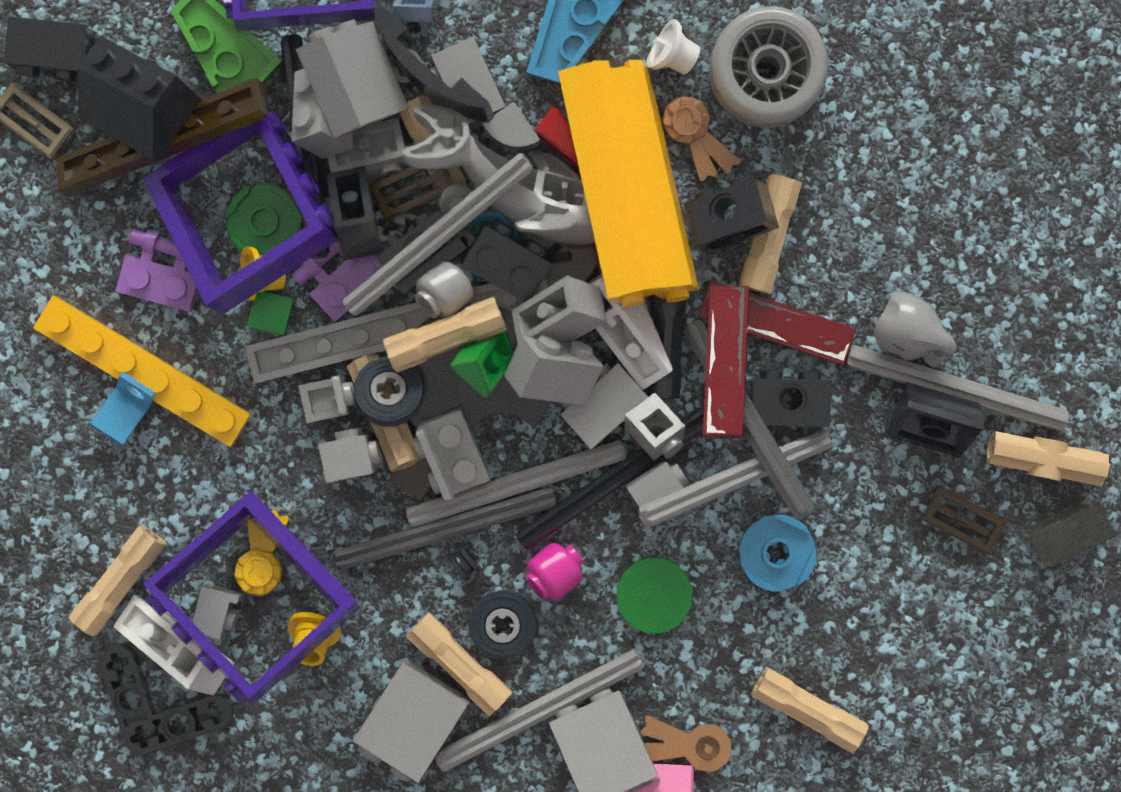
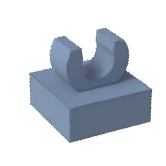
[393,0,434,37]

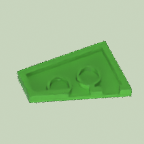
[171,0,283,93]

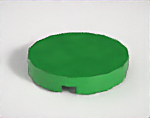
[225,183,303,256]
[616,557,692,633]

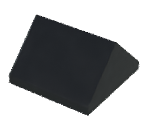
[887,381,984,458]

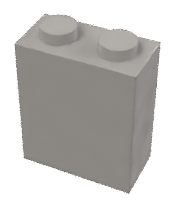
[296,19,409,138]
[353,657,470,783]
[549,689,661,792]

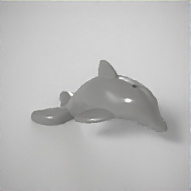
[402,105,596,249]

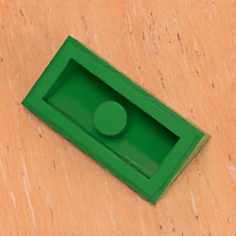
[451,331,514,397]

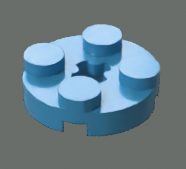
[738,514,816,592]

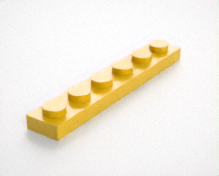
[33,295,252,447]

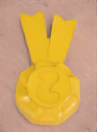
[234,510,289,596]

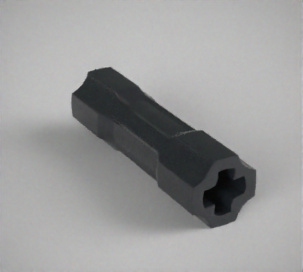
[647,294,686,399]

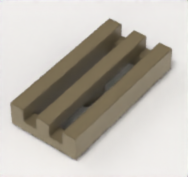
[0,82,76,160]

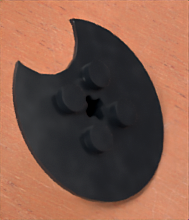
[399,302,549,430]

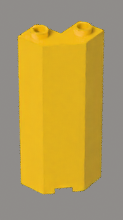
[558,60,699,307]

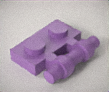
[115,229,198,312]
[291,232,383,323]

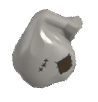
[874,292,956,368]

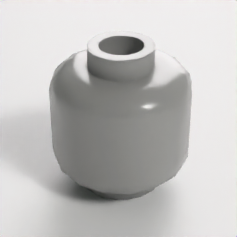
[415,261,474,319]

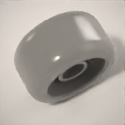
[709,6,828,128]

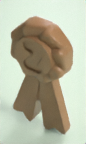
[662,96,741,181]
[640,715,731,772]

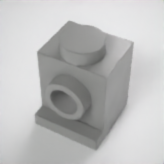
[625,393,685,460]
[192,583,245,645]

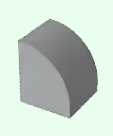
[482,102,541,152]

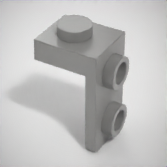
[299,376,356,423]

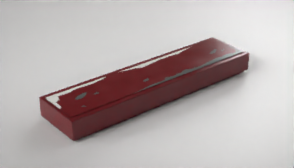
[698,280,856,365]
[703,286,750,439]

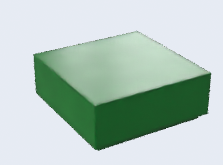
[247,291,295,336]

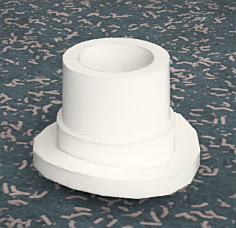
[646,19,700,75]

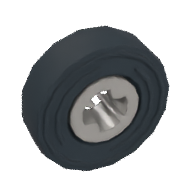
[354,357,424,427]
[468,590,537,660]

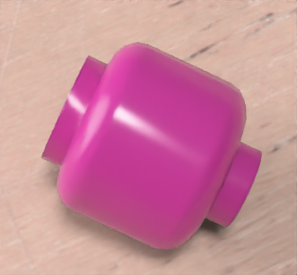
[525,543,583,600]

